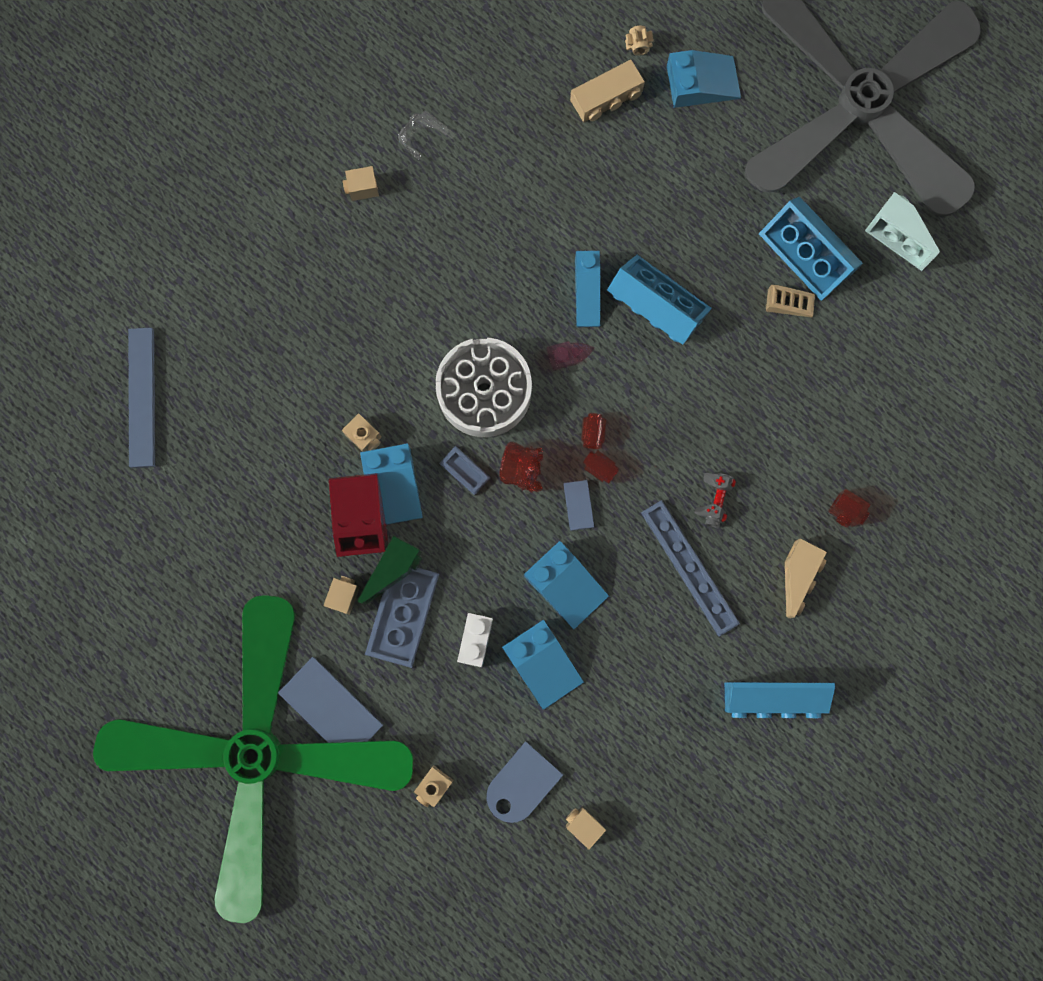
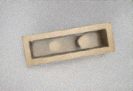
[570,60,645,122]

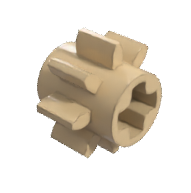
[625,25,654,56]

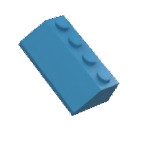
[759,197,863,301]
[607,255,712,345]
[724,682,835,718]

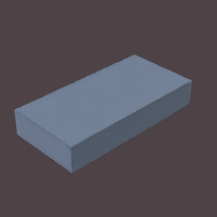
[439,446,491,496]
[563,480,594,531]

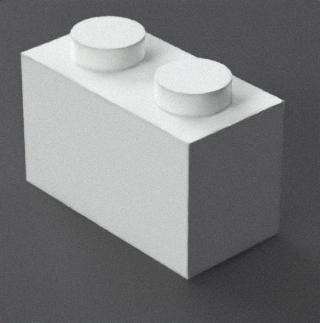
[457,613,493,667]

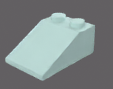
[865,192,940,271]

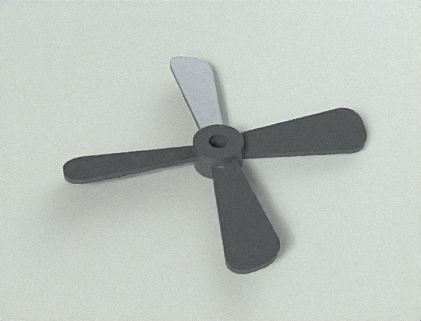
[745,0,980,217]

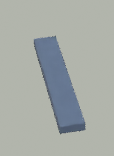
[128,328,155,468]
[641,500,740,637]

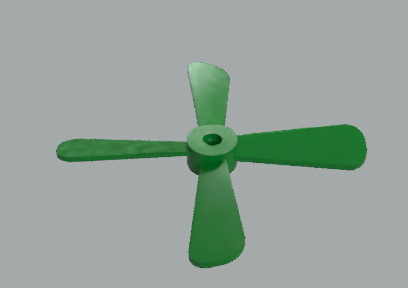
[93,595,413,923]

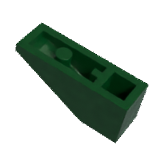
[358,536,422,605]

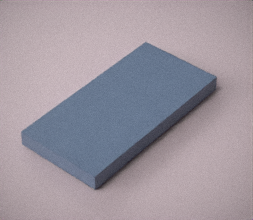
[365,568,439,668]
[278,657,383,743]

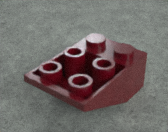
[329,473,389,557]

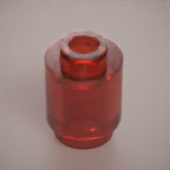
[581,413,607,449]
[583,450,620,484]

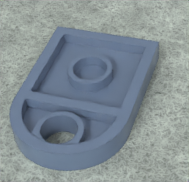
[487,741,563,823]

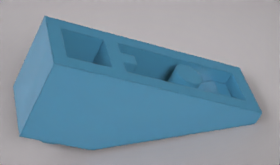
[575,251,600,327]

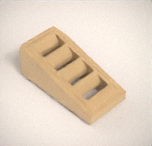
[766,285,815,317]

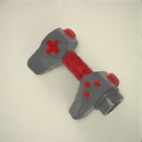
[694,473,736,528]

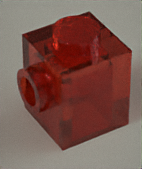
[828,489,871,528]

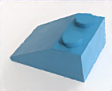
[667,50,741,108]
[360,444,423,525]
[524,541,609,629]
[502,620,584,710]

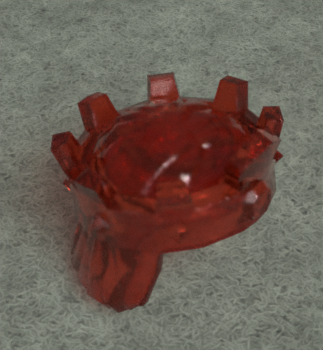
[499,441,543,493]

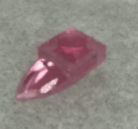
[546,341,594,371]

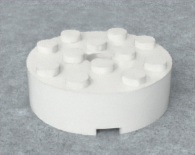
[436,338,532,437]

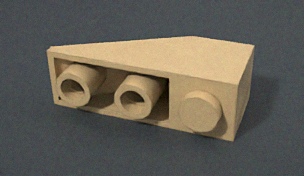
[785,539,827,618]

